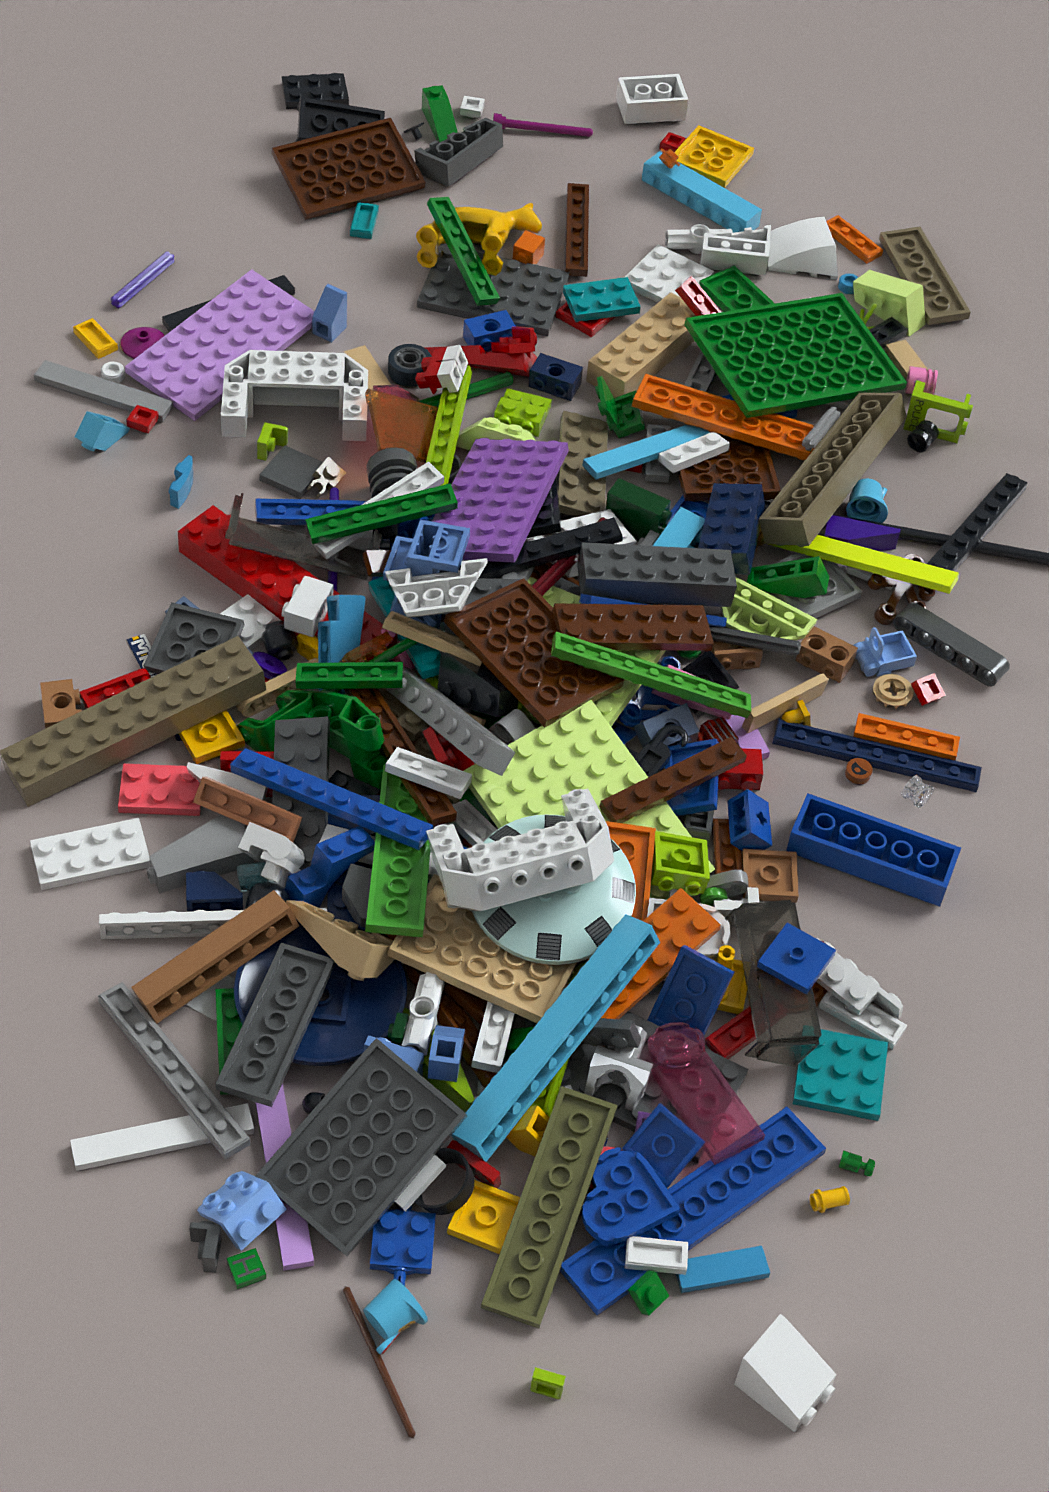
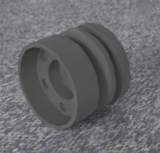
[366,447,418,498]

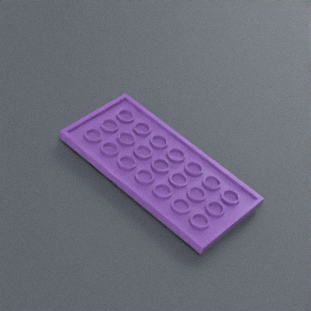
[432,438,569,563]

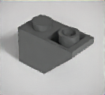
[342,864,372,928]

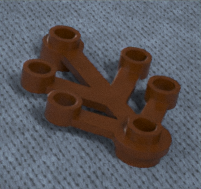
[867,554,935,625]

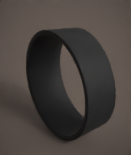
[414,1148,474,1215]

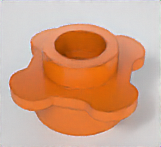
[659,148,680,169]

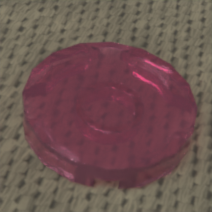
[648,1022,705,1069]

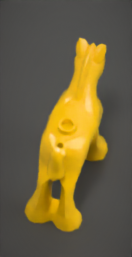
[416,203,542,276]

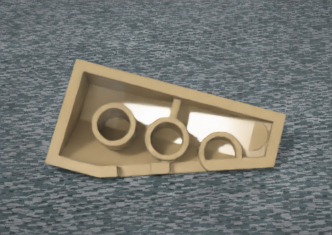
[286,900,395,981]

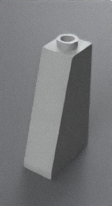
[146,815,254,893]

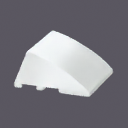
[767,217,838,280]
[385,558,488,618]

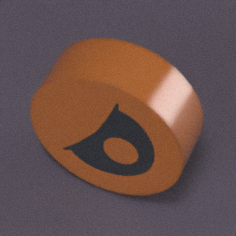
[845,758,873,784]

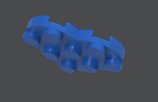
[581,1147,680,1246]

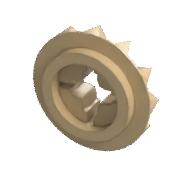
[872,674,914,709]

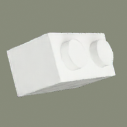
[282,576,333,637]

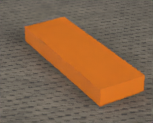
[826,215,883,264]

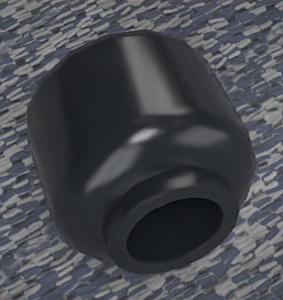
[262,621,299,661]

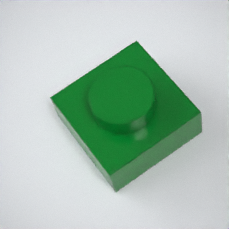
[628,1270,669,1316]

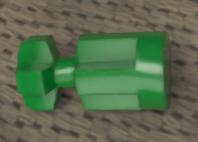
[839,1150,875,1177]

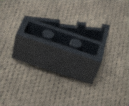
[437,651,518,717]

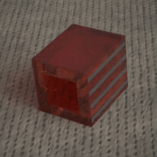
[697,716,739,744]

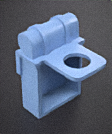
[853,627,917,677]

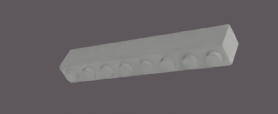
[385,660,516,776]

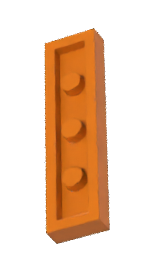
[853,713,960,761]

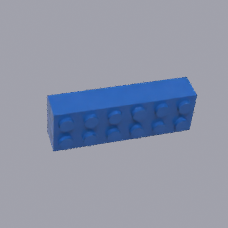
[786,793,961,907]

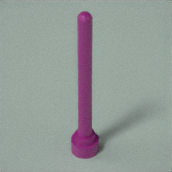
[493,113,593,137]

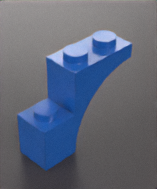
[284,826,375,908]

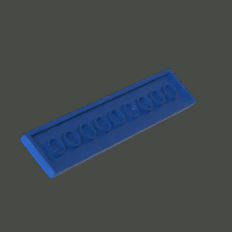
[560,1107,826,1316]

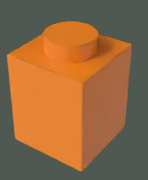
[512,230,545,264]

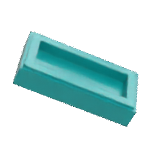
[350,202,379,239]

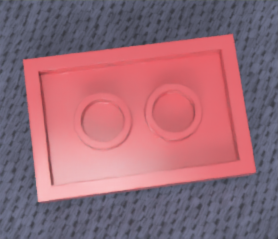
[118,763,201,816]

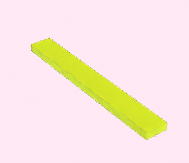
[768,535,959,594]

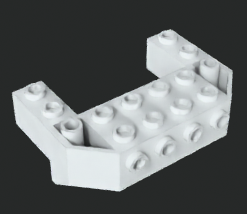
[221,350,368,441]
[426,789,614,911]

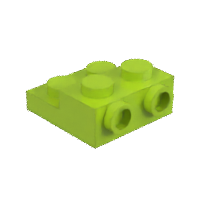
[494,388,552,437]
[651,831,710,896]

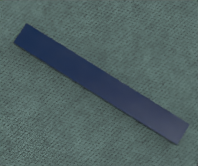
[772,719,982,792]

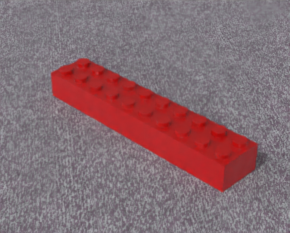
[178,505,398,662]

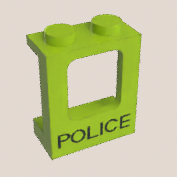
[903,380,973,443]

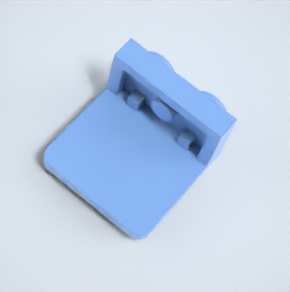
[197,1171,287,1251]

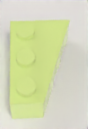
[853,270,926,336]

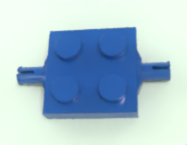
[370,1205,436,1286]

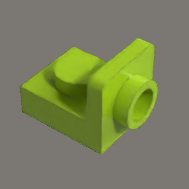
[257,422,288,461]

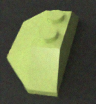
[456,417,536,450]
[721,577,817,641]

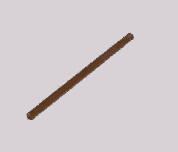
[343,1286,416,1439]

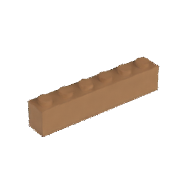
[131,890,299,1024]

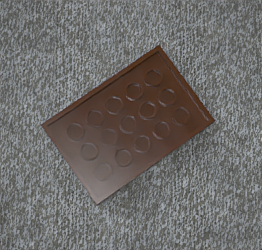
[271,118,426,220]
[444,578,625,728]

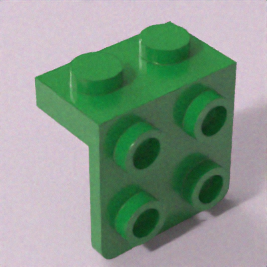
[595,376,645,438]

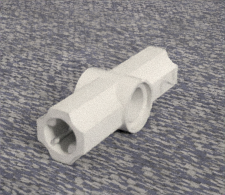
[665,224,733,254]
[402,972,445,1055]

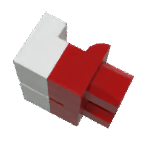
[415,345,468,394]

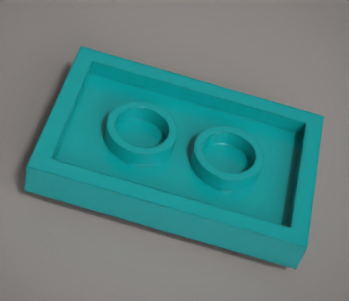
[563,277,641,322]

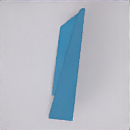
[318,595,366,694]

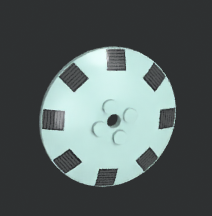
[472,814,636,965]

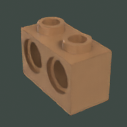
[795,626,858,683]

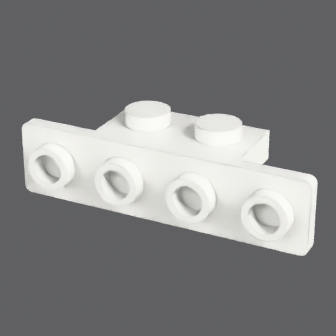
[816,938,903,1019]

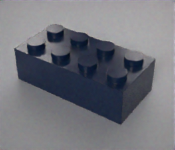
[698,483,765,575]

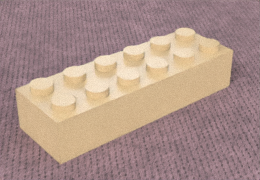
[586,292,695,398]

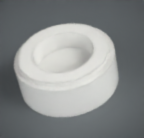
[101,362,125,383]

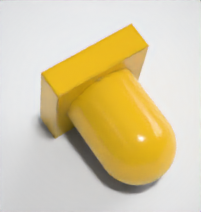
[781,700,811,727]

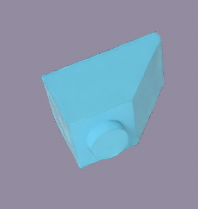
[75,411,130,452]

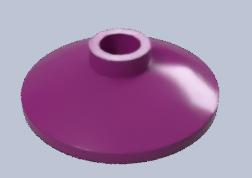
[121,327,165,359]

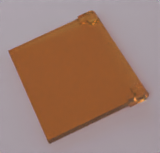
[365,389,438,463]

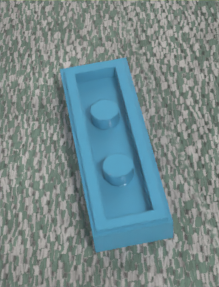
[676,1246,770,1293]

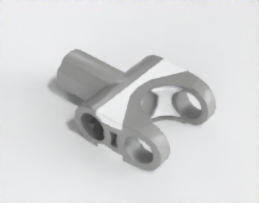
[584,1025,654,1111]

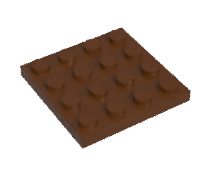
[677,436,781,502]

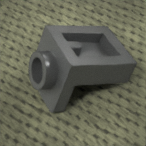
[189,1221,222,1273]

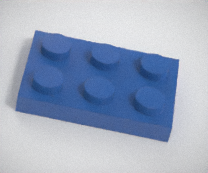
[665,739,719,816]
[647,945,734,1046]

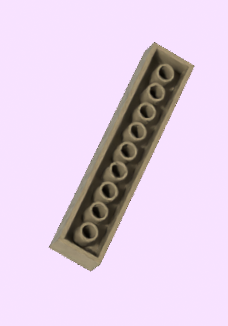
[759,393,907,547]
[0,636,266,807]

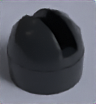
[302,1092,325,1114]

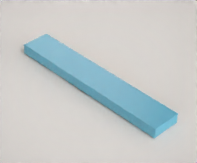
[582,425,710,480]

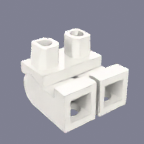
[238,822,305,889]

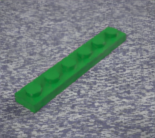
[427,197,500,306]
[305,483,458,545]

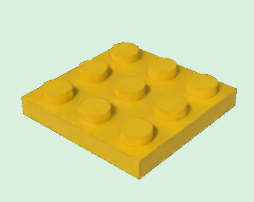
[674,125,754,188]

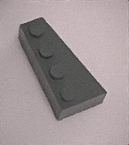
[414,118,503,187]

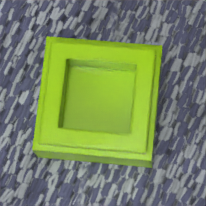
[530,1367,566,1400]

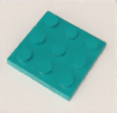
[792,1026,888,1121]

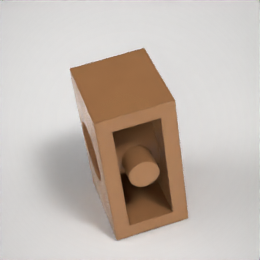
[40,679,81,729]

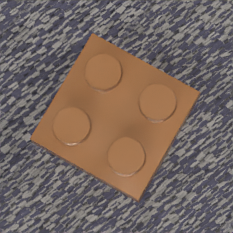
[741,849,799,903]

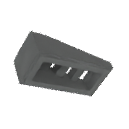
[684,810,714,847]

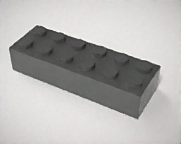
[577,543,737,607]

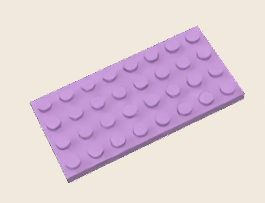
[125,269,314,421]

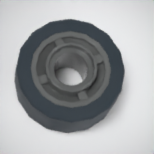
[388,344,432,386]

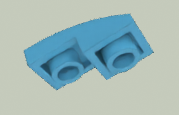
[169,455,193,509]

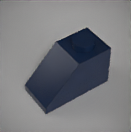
[186,871,243,912]

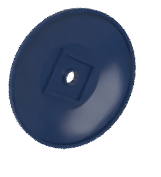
[234,917,407,1066]

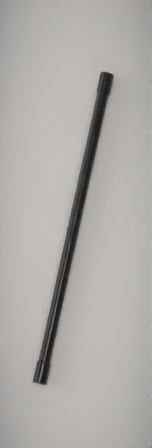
[764,501,1049,565]

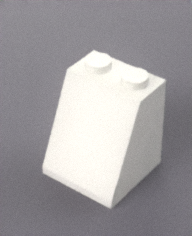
[734,1314,837,1432]

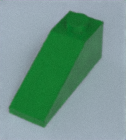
[422,85,458,143]
[747,556,829,598]

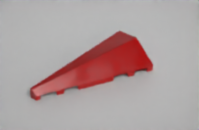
[424,345,537,377]

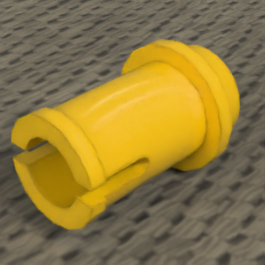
[809,1186,850,1213]

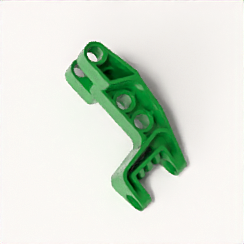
[237,690,388,790]

